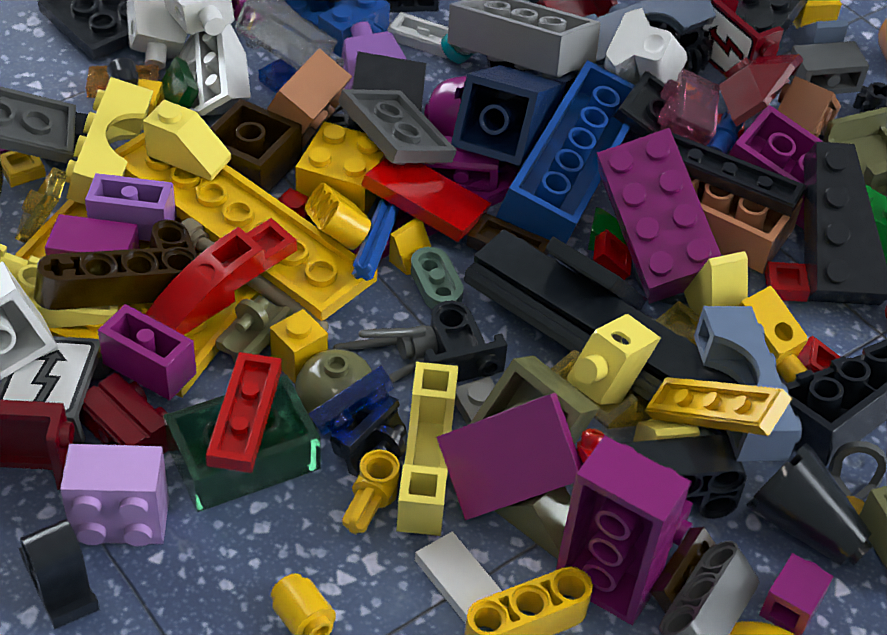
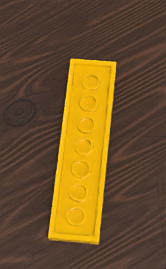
[114,132,378,321]

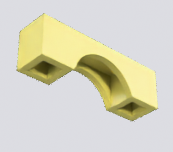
[63,77,153,205]
[396,362,458,536]

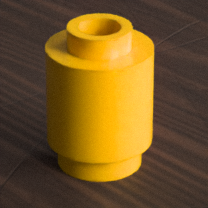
[271,573,336,635]

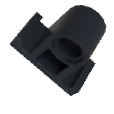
[424,300,508,382]
[19,519,100,629]

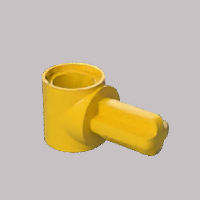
[342,450,400,534]

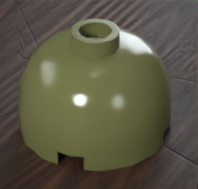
[295,349,377,431]

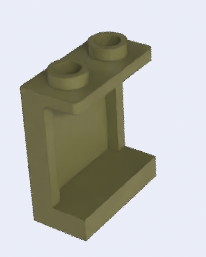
[822,107,887,196]

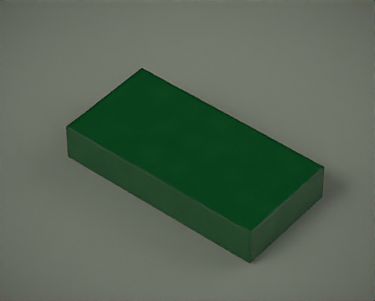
[161,56,199,109]

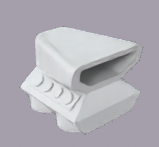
[604,8,687,89]

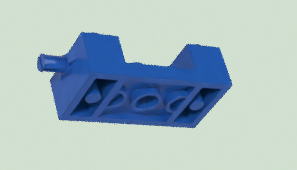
[268,0,390,64]

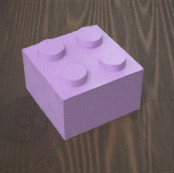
[60,444,169,546]

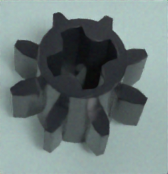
[853,82,887,113]

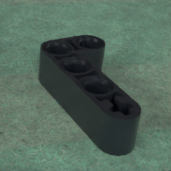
[573,434,747,519]

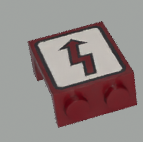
[702,0,784,76]

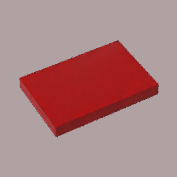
[361,158,491,242]

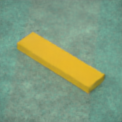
[645,377,792,436]

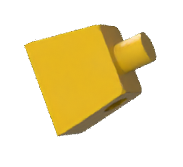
[739,285,808,383]

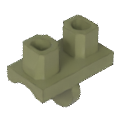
[215,296,293,364]

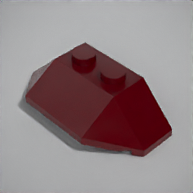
[719,54,804,126]

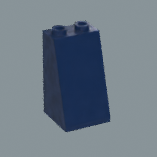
[451,65,566,166]

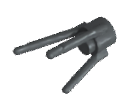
[333,325,438,391]

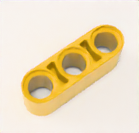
[305,183,371,250]
[464,567,593,635]

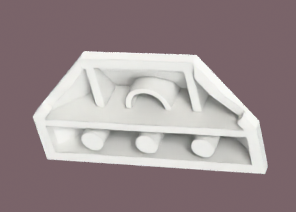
[179,24,251,116]

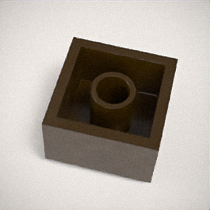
[210,99,302,193]

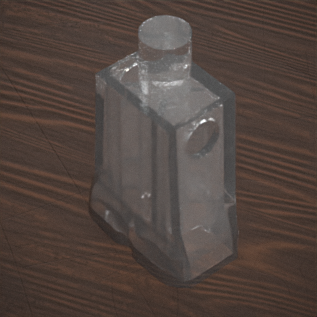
[235,0,344,70]

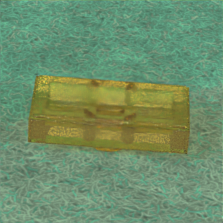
[15,167,67,243]

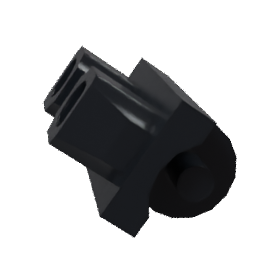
[330,396,407,477]

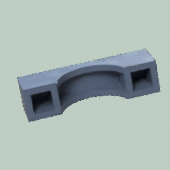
[585,0,716,66]
[694,306,802,461]

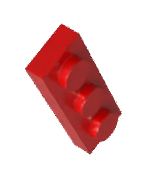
[206,352,282,473]

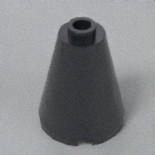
[746,443,872,565]

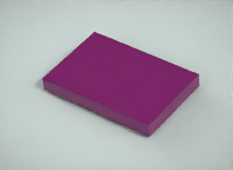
[437,393,582,521]

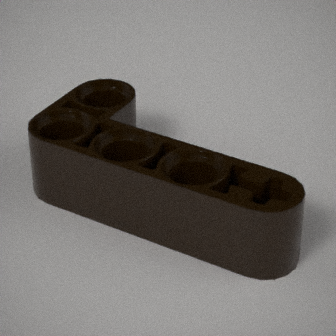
[34,219,197,310]

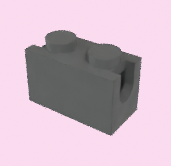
[789,41,869,94]

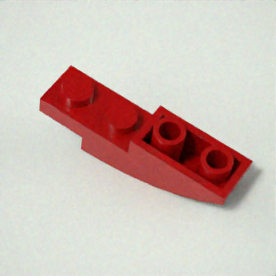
[145,218,297,335]

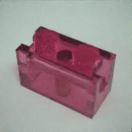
[658,68,720,146]

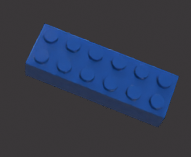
[496,60,635,244]

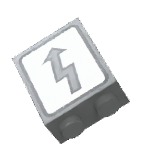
[0,336,110,444]

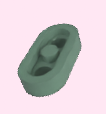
[411,247,464,310]

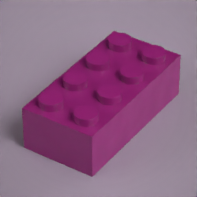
[597,128,721,304]
[555,436,691,626]

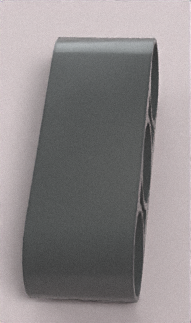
[659,541,759,635]

